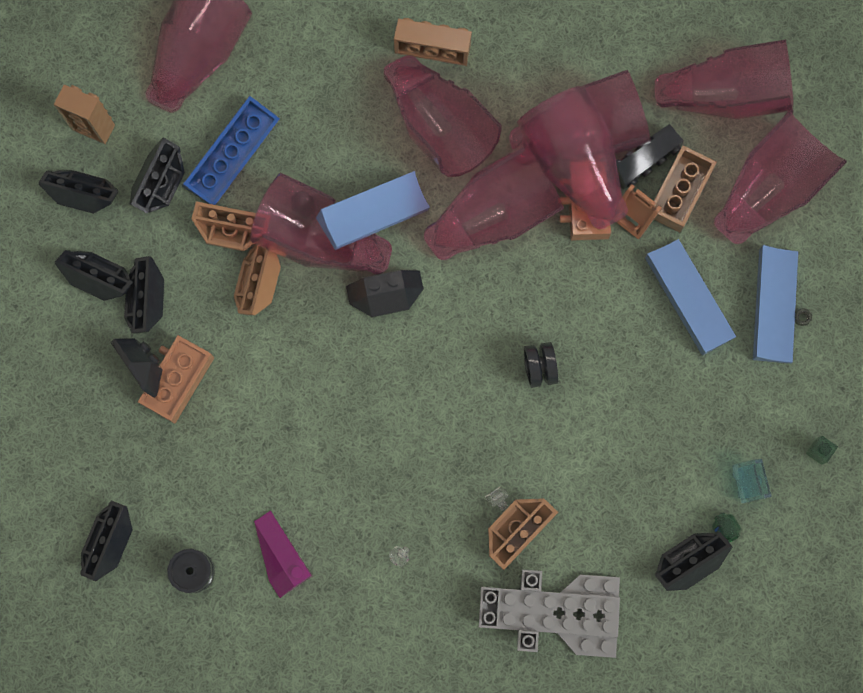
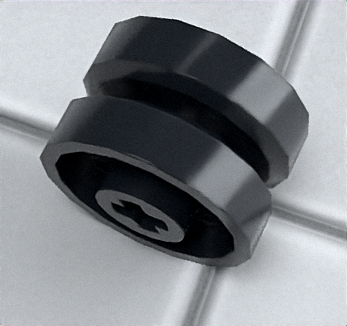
[524,342,558,388]
[167,549,215,594]

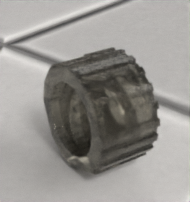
[795,308,812,326]

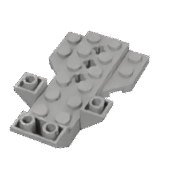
[479,570,620,658]

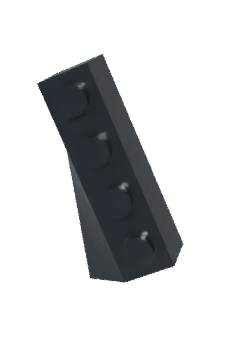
[610,124,684,190]

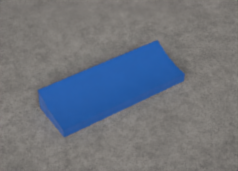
[182,96,280,205]

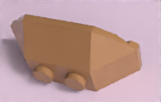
[191,201,270,251]
[234,241,281,316]
[488,498,558,570]

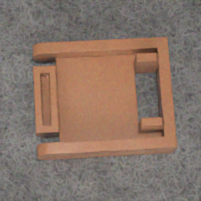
[610,185,662,239]

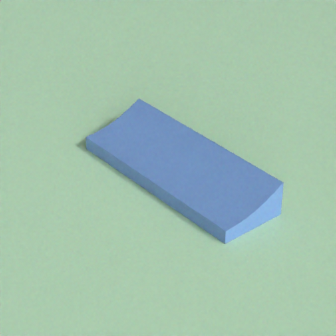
[316,171,430,250]
[645,239,736,356]
[753,245,798,364]

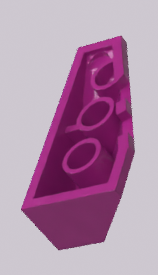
[254,511,313,598]

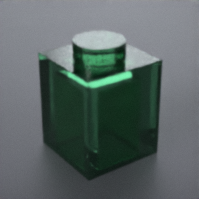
[806,436,838,465]

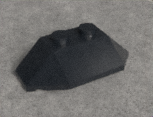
[130,137,185,213]
[39,170,118,214]
[55,250,133,301]
[124,256,164,334]
[346,270,424,318]
[110,338,163,398]
[80,500,133,581]
[655,532,733,591]

